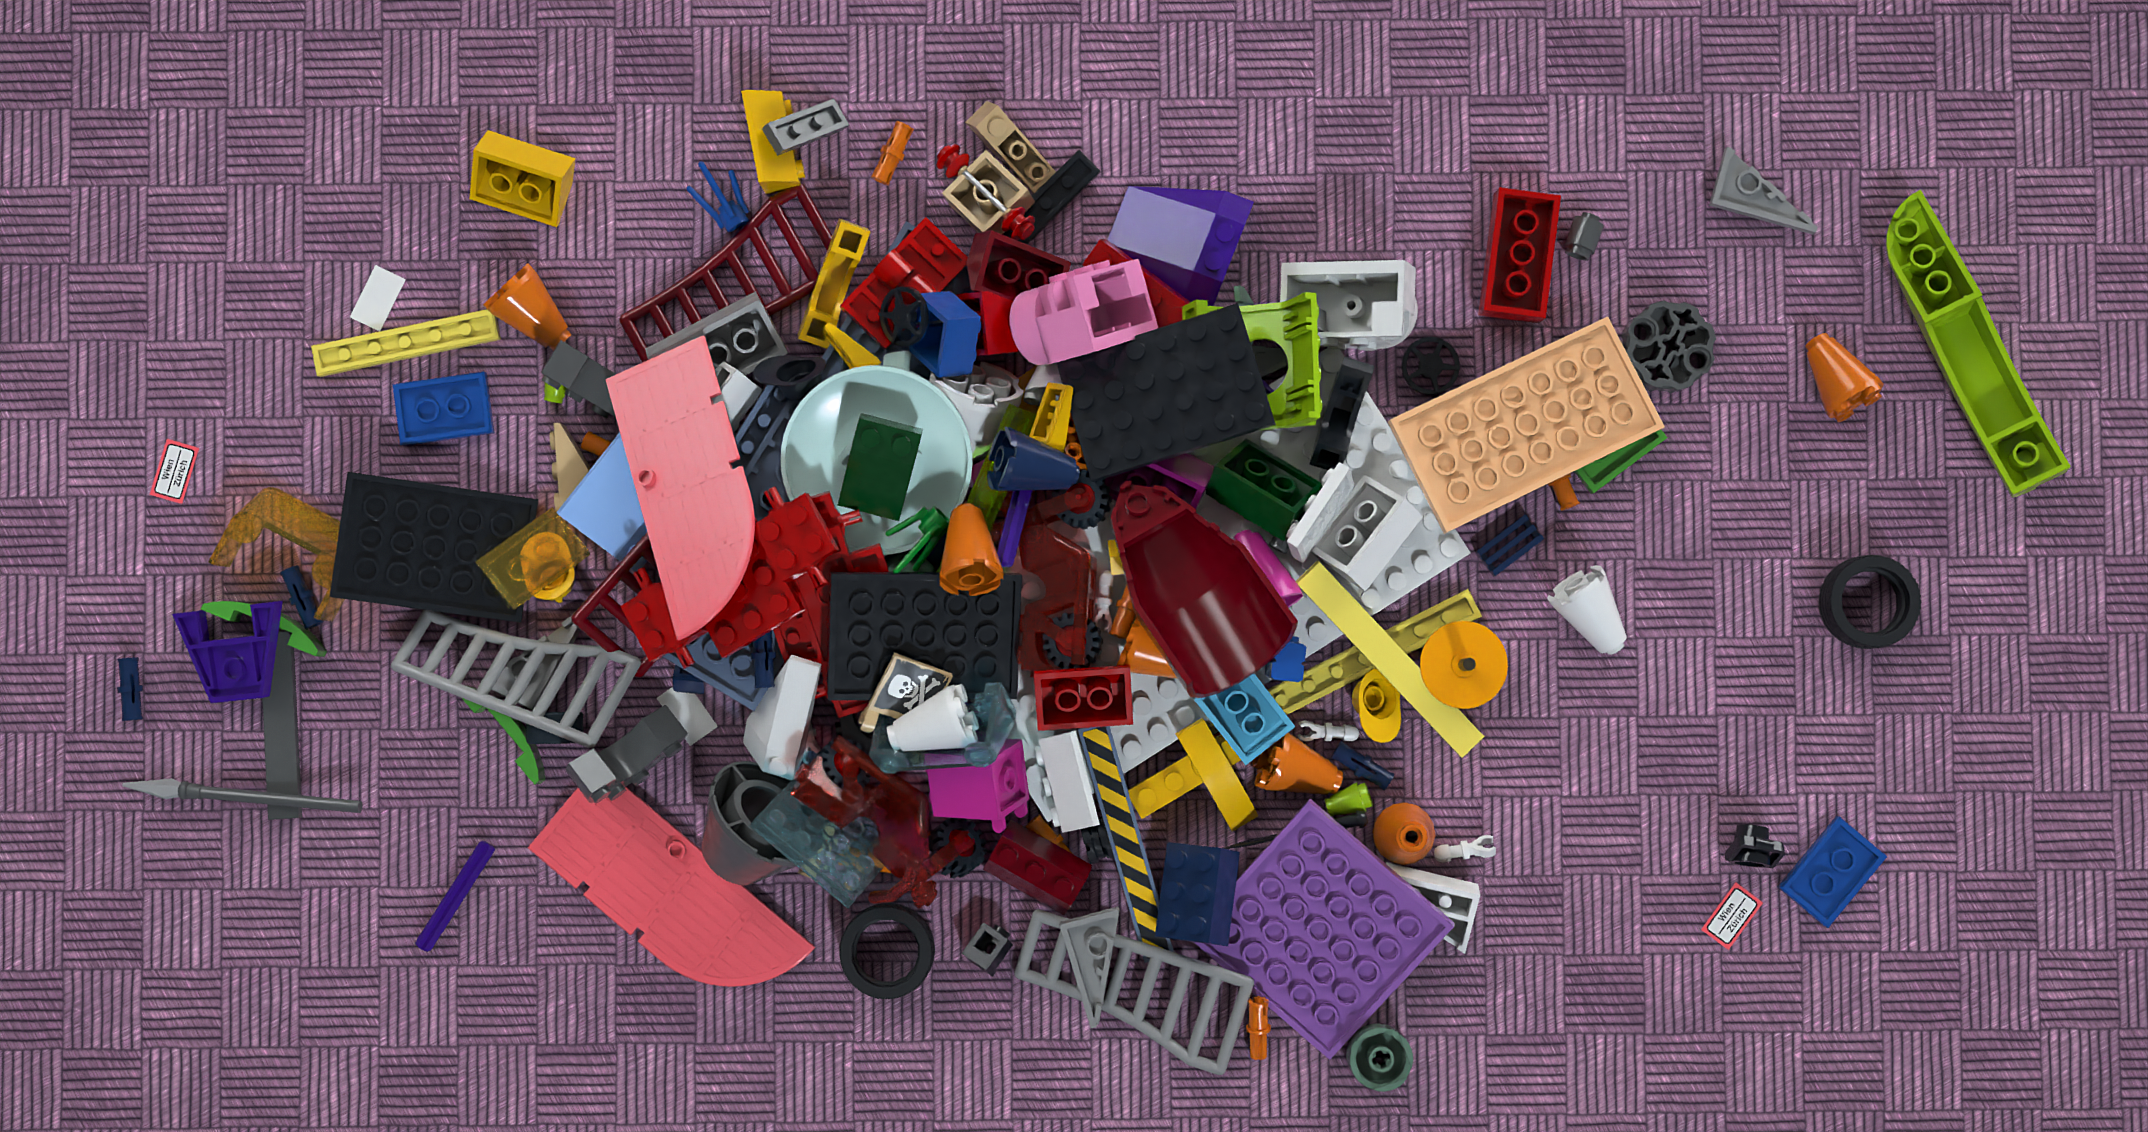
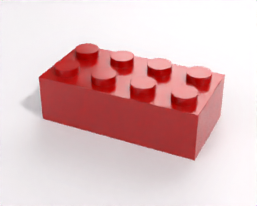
[1478,187,1561,323]

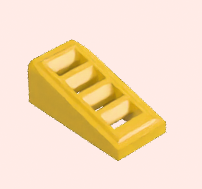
[822,322,882,369]
[1029,382,1073,453]

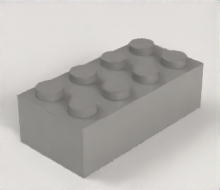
[645,291,788,376]

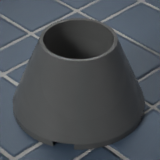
[702,761,824,885]

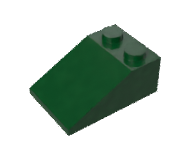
[837,413,923,521]

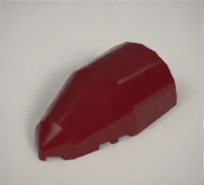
[1110,481,1298,698]

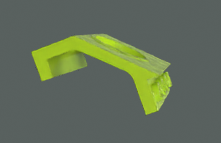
[1182,292,1322,430]

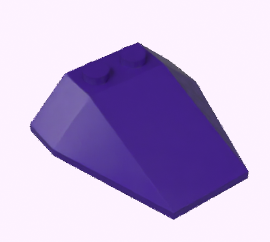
[1107,186,1254,306]

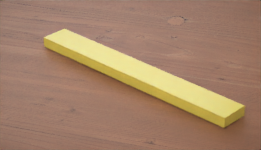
[1296,560,1485,758]
[1267,589,1482,715]

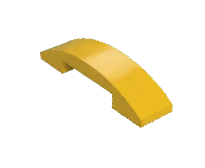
[1175,718,1258,832]

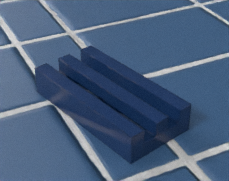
[1475,514,1544,577]

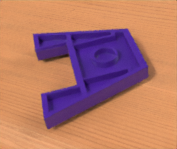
[172,600,283,703]

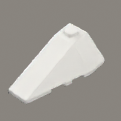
[743,655,822,781]

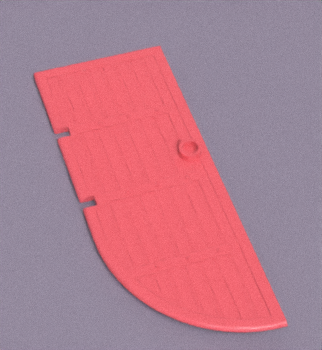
[605,336,755,641]
[528,786,815,987]

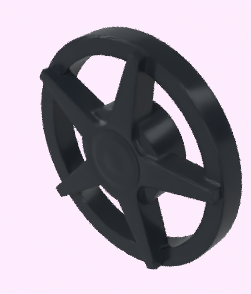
[879,287,929,346]
[1401,337,1460,395]

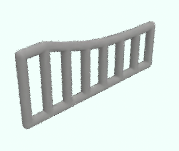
[391,610,641,748]
[1014,909,1254,1075]

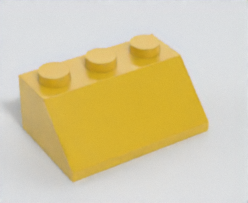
[741,90,806,194]
[469,130,576,227]

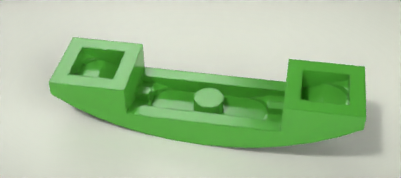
[201,601,327,657]
[462,685,546,785]

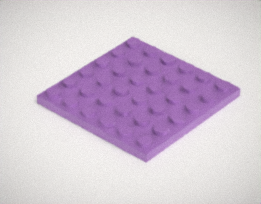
[1194,799,1455,1060]

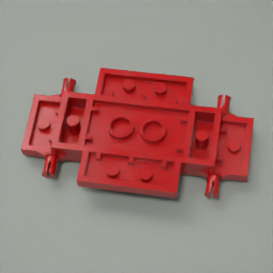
[620,486,839,669]
[768,491,889,718]

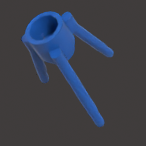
[686,161,750,232]

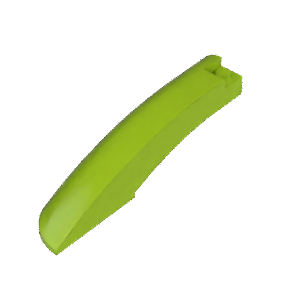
[1886,189,2071,498]

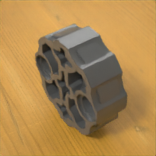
[1621,300,1716,393]

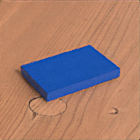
[392,372,495,446]
[1777,816,1887,928]

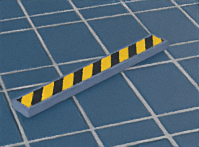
[1077,726,1174,963]

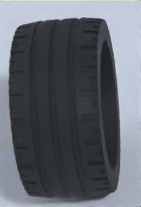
[1818,555,1921,649]
[839,903,935,999]

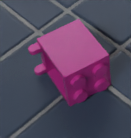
[925,737,1030,833]

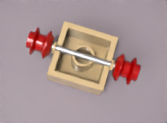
[936,144,1035,240]

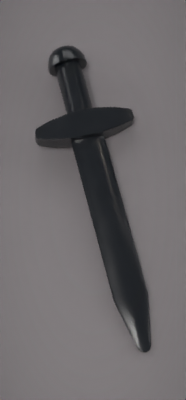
[1223,810,1368,849]

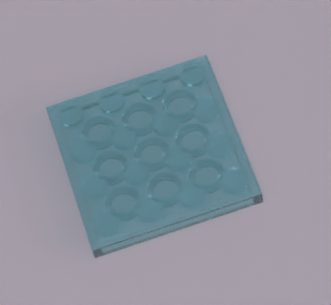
[750,760,910,909]

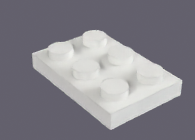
[1286,462,1355,563]

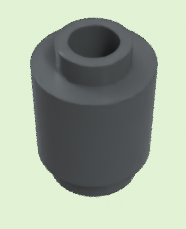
[1565,212,1604,261]

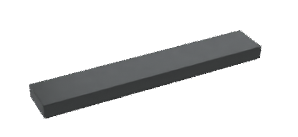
[262,631,302,820]

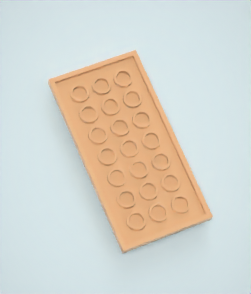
[1388,317,1665,534]

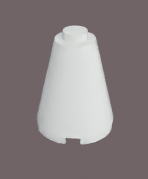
[1547,565,1627,655]

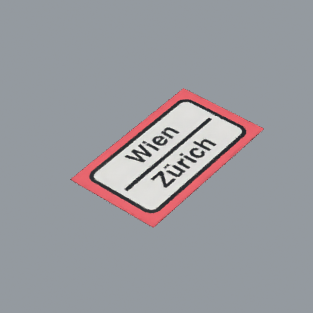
[150,439,199,504]
[1701,882,1763,950]

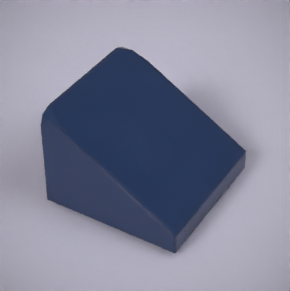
[672,665,706,694]

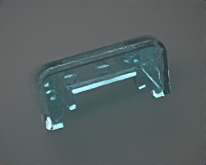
[869,682,1017,774]

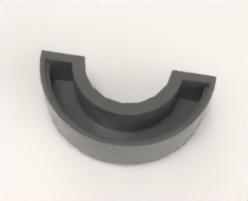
[541,340,616,419]
[566,705,688,803]

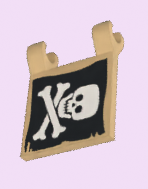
[858,653,953,733]

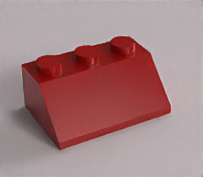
[1034,665,1133,731]

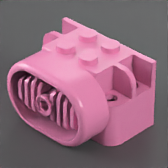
[1009,259,1158,365]

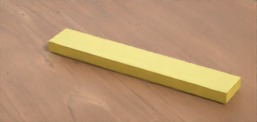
[311,309,501,377]

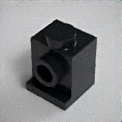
[962,922,1013,977]

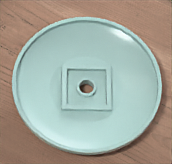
[780,365,972,555]

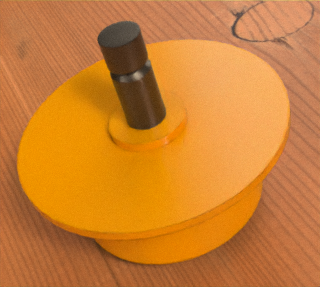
[1420,621,1508,709]

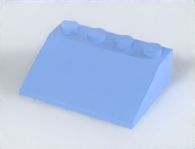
[556,432,652,571]

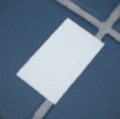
[350,265,406,332]
[657,687,718,746]

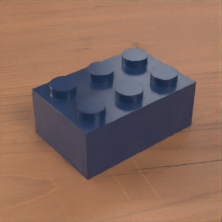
[1155,842,1240,946]

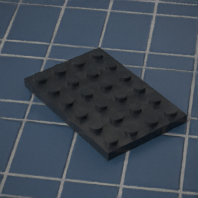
[1056,303,1276,482]
[329,472,539,622]
[826,572,1022,700]

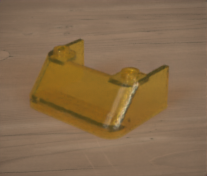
[208,487,345,622]

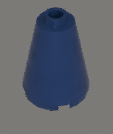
[987,427,1080,491]

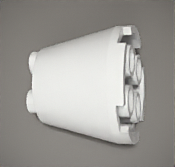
[929,361,1024,465]

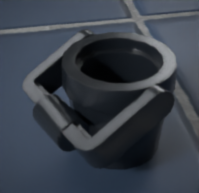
[1725,824,1785,869]

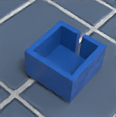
[909,291,981,378]

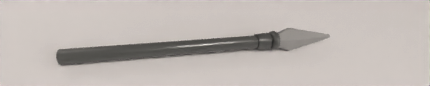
[122,778,363,813]

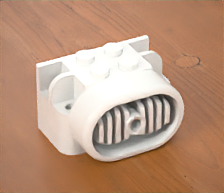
[1280,260,1418,351]

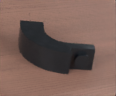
[1309,356,1375,470]

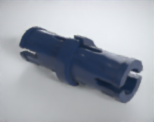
[280,565,324,630]
[750,630,776,688]
[117,657,143,721]
[1331,741,1395,791]

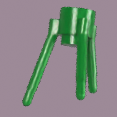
[885,506,949,574]

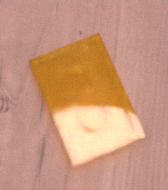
[476,507,590,610]

